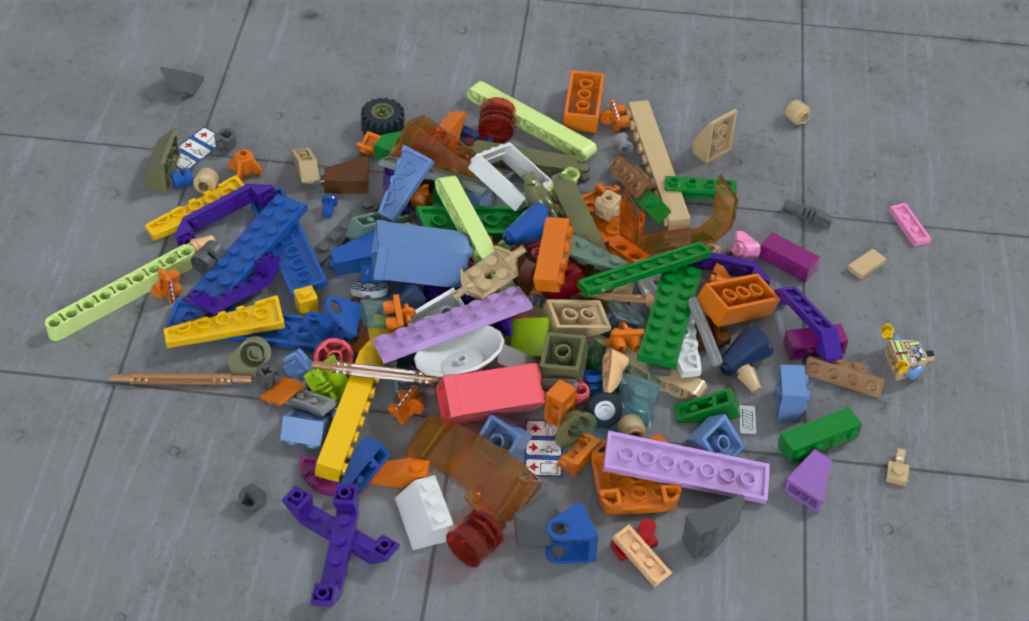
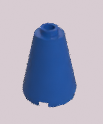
[503,202,554,247]

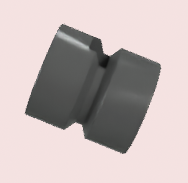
[191,240,226,275]

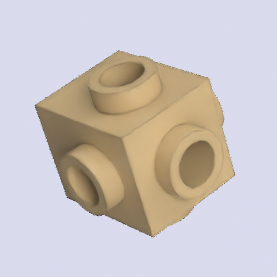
[594,189,623,222]

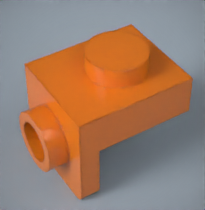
[356,131,381,157]

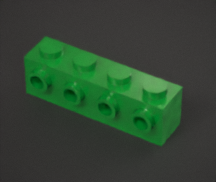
[777,407,862,464]

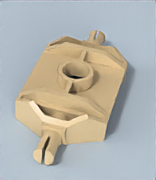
[451,245,527,300]

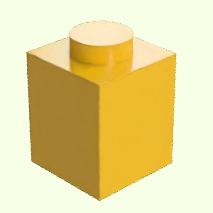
[293,285,319,316]

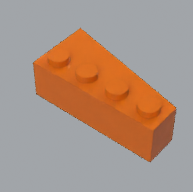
[533,217,574,292]

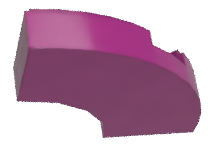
[300,455,338,497]

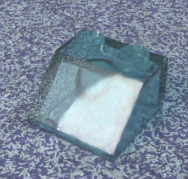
[619,373,662,428]

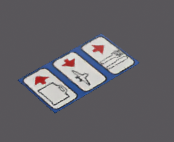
[176,126,217,170]
[524,419,563,477]

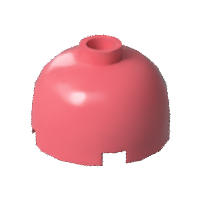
[313,338,354,363]

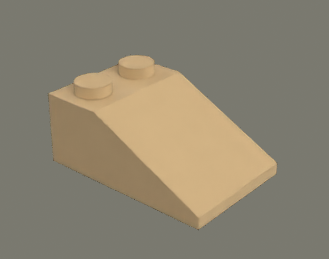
[692,109,738,164]
[540,299,611,338]

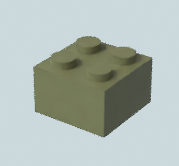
[539,332,589,382]

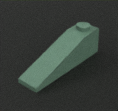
[346,206,416,241]

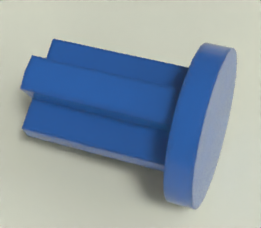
[321,195,338,219]

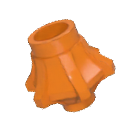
[409,183,433,208]

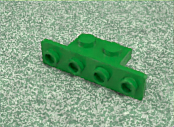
[665,176,737,200]

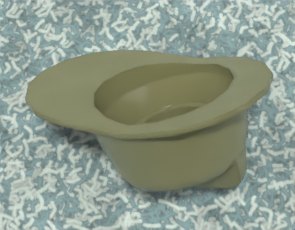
[229,336,271,377]
[555,410,597,448]

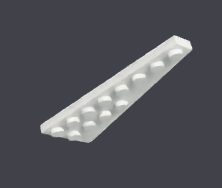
[636,273,702,378]

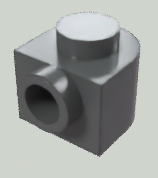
[214,128,237,152]
[237,484,267,511]

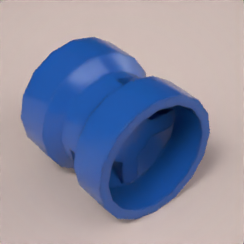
[170,168,193,189]
[583,369,603,395]

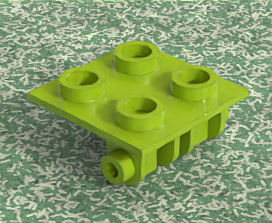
[303,354,348,404]

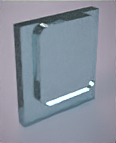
[360,299,395,329]
[607,300,647,328]

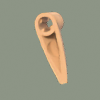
[602,348,629,393]

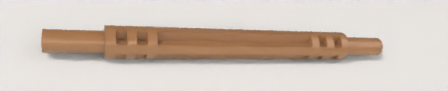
[312,361,442,384]
[110,373,252,385]

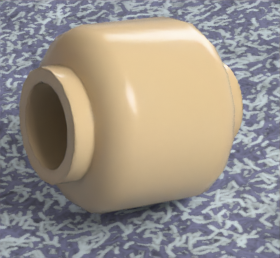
[785,100,810,125]
[193,168,219,194]
[617,414,646,438]

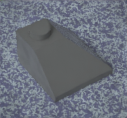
[160,67,204,97]
[513,491,566,546]

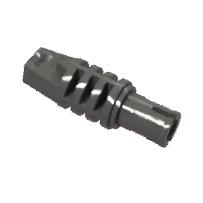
[782,200,833,228]

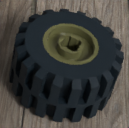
[361,97,404,136]

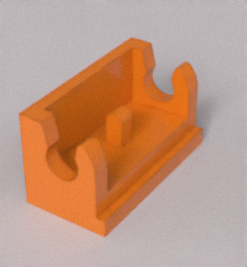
[557,431,601,477]

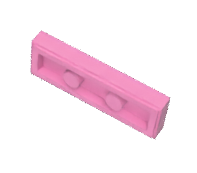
[889,203,931,247]

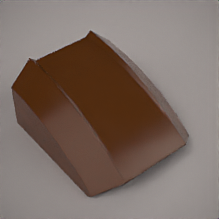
[509,244,537,297]

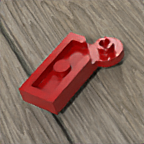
[610,519,658,562]

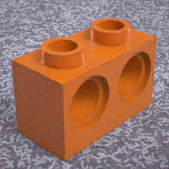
[607,238,650,265]
[544,379,577,428]

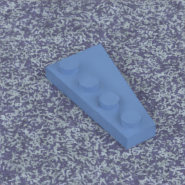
[378,145,434,223]

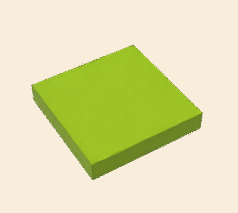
[510,317,551,358]

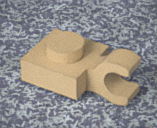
[885,448,910,486]

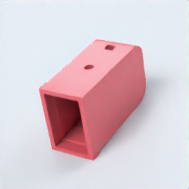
[435,363,545,427]

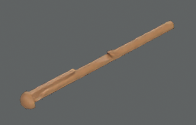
[529,287,655,307]

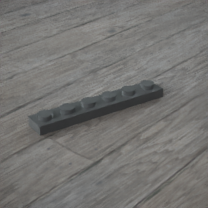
[313,197,380,268]

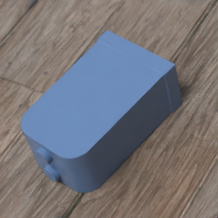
[371,220,472,288]

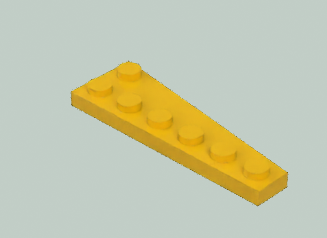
[145,175,244,241]
[164,295,285,348]

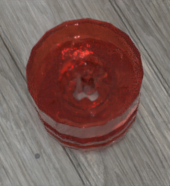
[478,97,516,144]
[446,509,504,567]

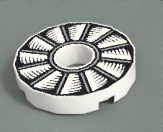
[350,281,388,299]

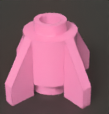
[726,231,761,261]

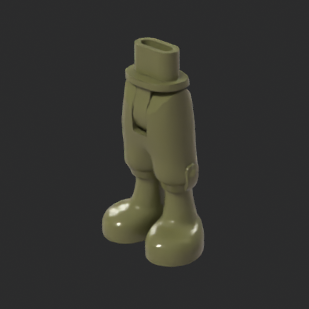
[522,171,559,218]

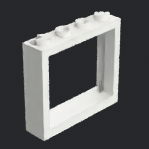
[468,142,552,212]

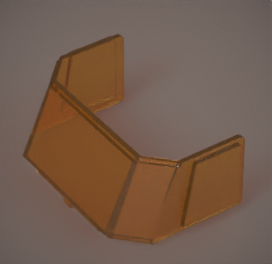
[619,175,738,253]
[405,415,543,522]

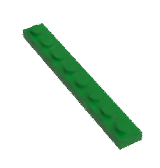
[577,241,712,297]

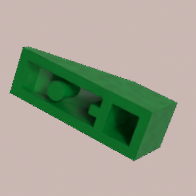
[628,189,672,224]
[674,388,741,423]

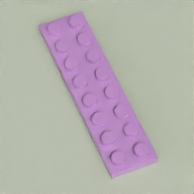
[372,286,533,364]
[602,431,770,504]

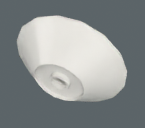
[414,326,504,378]

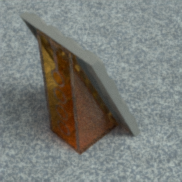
[378,114,515,194]

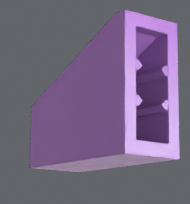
[784,449,832,514]

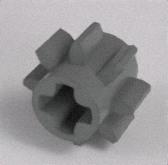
[255,365,280,389]

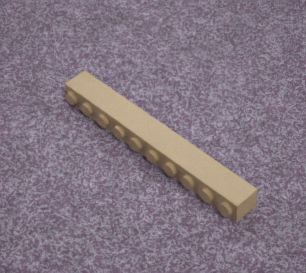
[626,100,691,234]

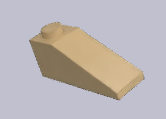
[292,147,320,184]

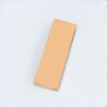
[612,524,672,588]

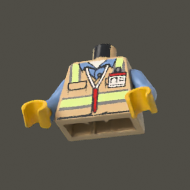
[880,323,935,381]

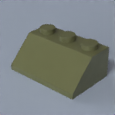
[142,128,181,191]

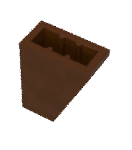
[321,156,369,194]

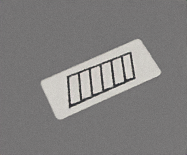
[740,405,756,434]

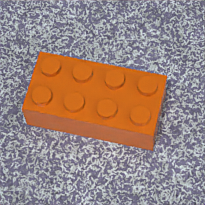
[563,70,605,133]
[697,273,781,327]

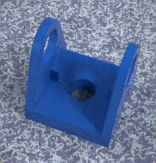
[303,296,362,342]
[545,502,599,564]

